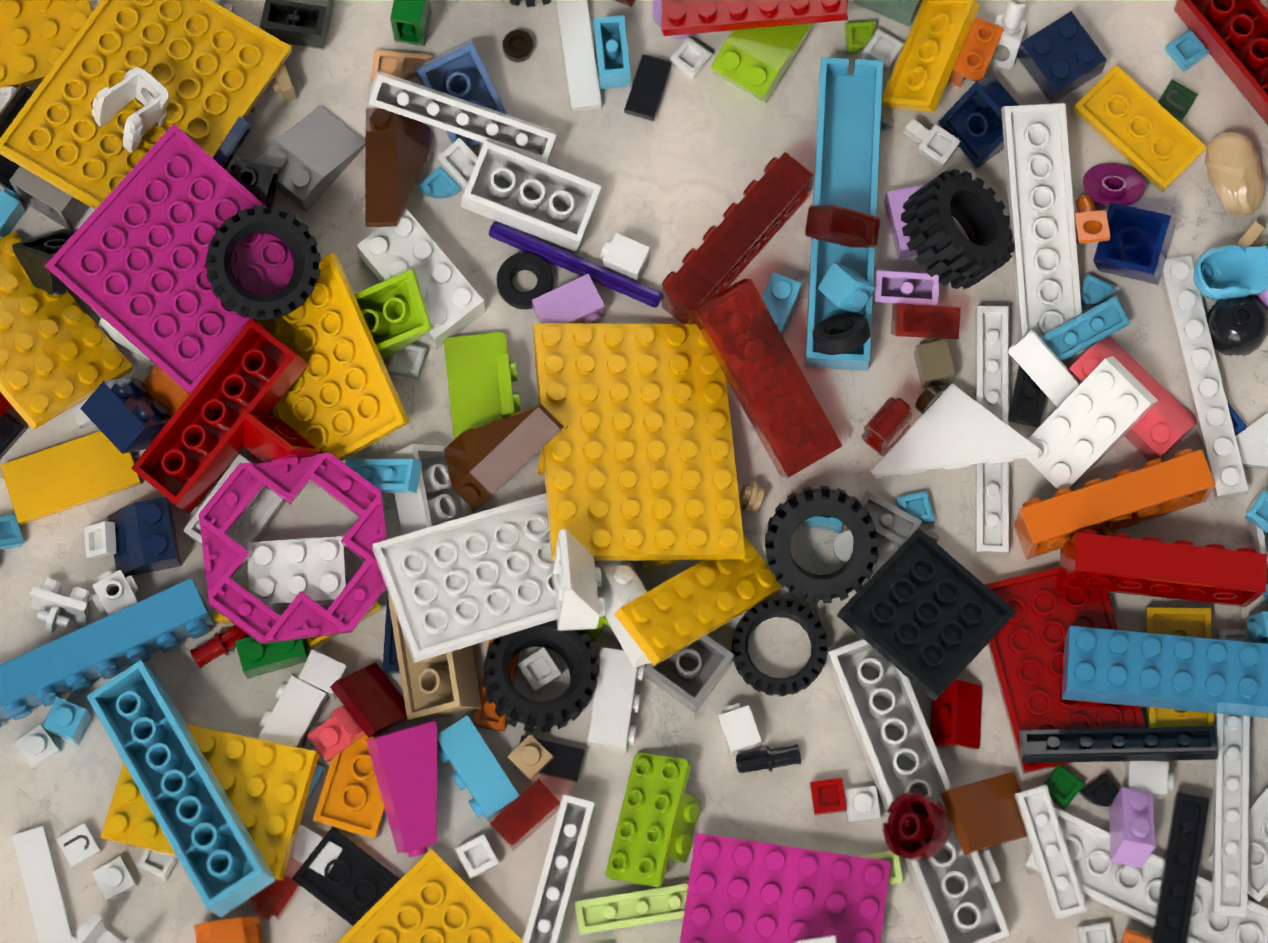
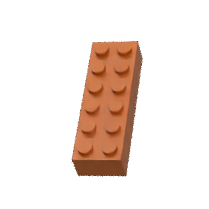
[1014,449,1216,560]

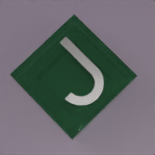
[1158,79,1198,123]

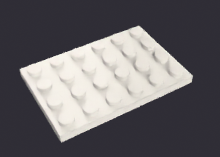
[373,493,557,663]

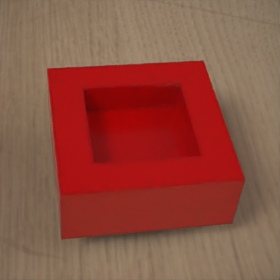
[810,778,847,816]

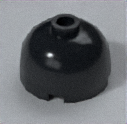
[1206,295,1268,356]

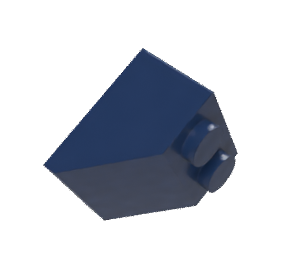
[938,76,1020,168]
[108,497,181,577]

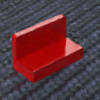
[930,679,982,749]

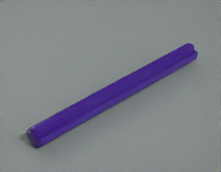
[489,221,663,308]

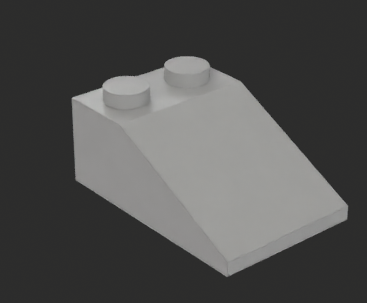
[257,106,365,212]

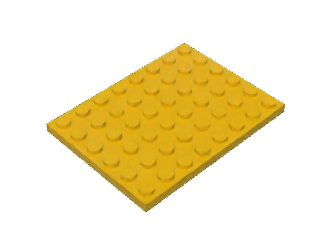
[0,0,292,210]
[532,323,745,561]

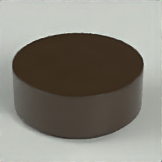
[502,30,533,62]
[915,384,944,414]

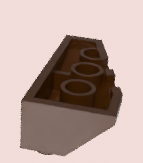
[365,108,431,227]
[444,404,564,511]

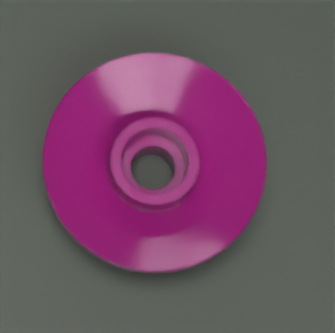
[1082,163,1145,207]

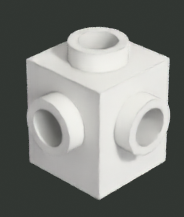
[92,570,141,616]

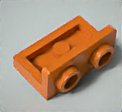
[949,17,1004,88]

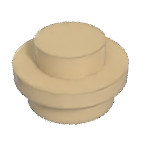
[739,481,765,512]

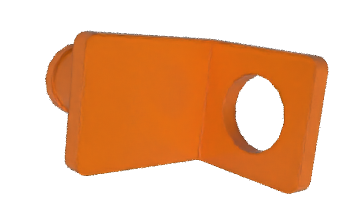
[1074,195,1110,244]

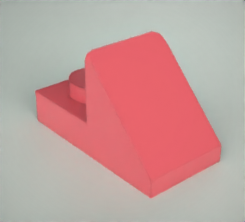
[307,705,366,763]

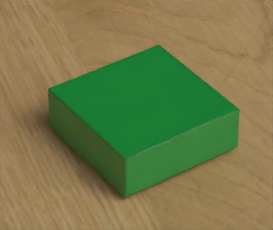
[1042,765,1085,810]

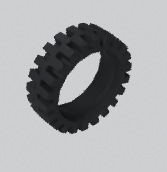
[732,598,828,697]

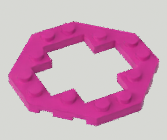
[199,453,387,644]

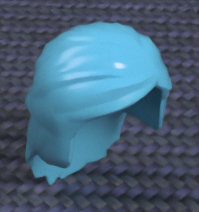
[1193,245,1268,300]

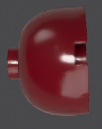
[883,793,951,860]

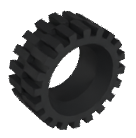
[901,169,1015,289]
[205,206,321,321]
[765,485,879,604]
[482,620,599,733]

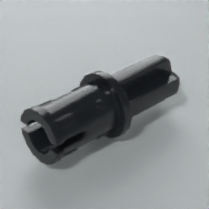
[735,744,801,773]

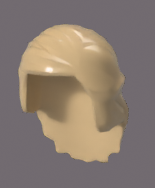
[1204,132,1266,216]

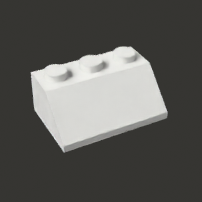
[387,444,472,535]

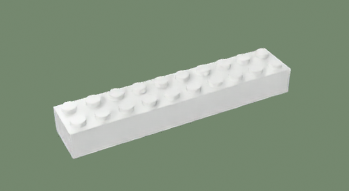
[826,639,1010,943]

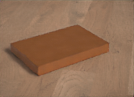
[940,772,1028,855]

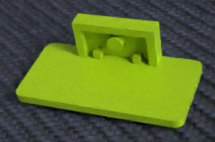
[444,332,521,439]
[605,752,701,887]

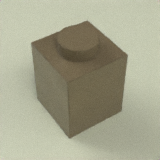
[914,337,956,389]

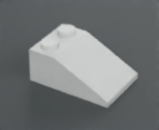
[552,529,604,631]

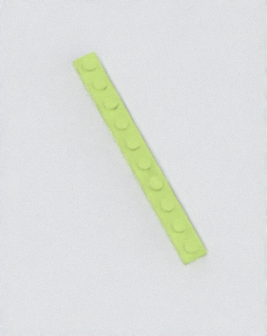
[574,851,903,935]

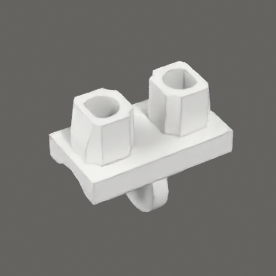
[29,578,90,633]

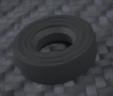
[497,253,553,310]
[812,312,870,355]

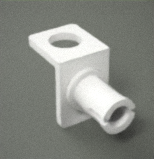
[990,0,1027,70]

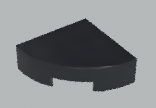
[1079,773,1119,807]

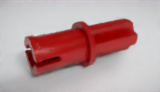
[190,625,251,668]

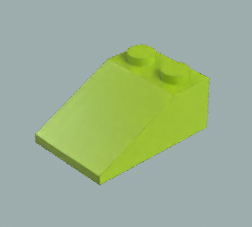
[710,23,814,103]
[354,269,433,359]

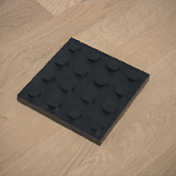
[837,528,1016,701]

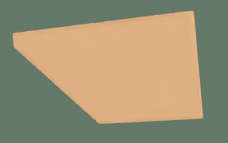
[371,50,432,82]

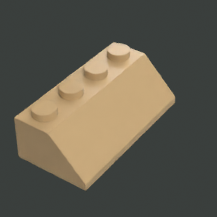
[388,595,482,721]

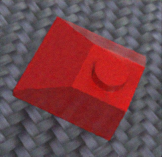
[243,412,324,463]

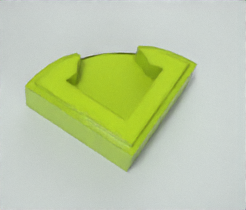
[844,20,876,55]

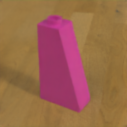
[366,721,437,857]

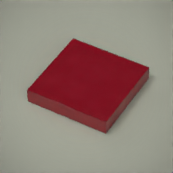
[330,662,407,738]

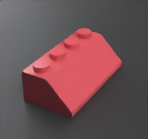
[1068,336,1197,461]

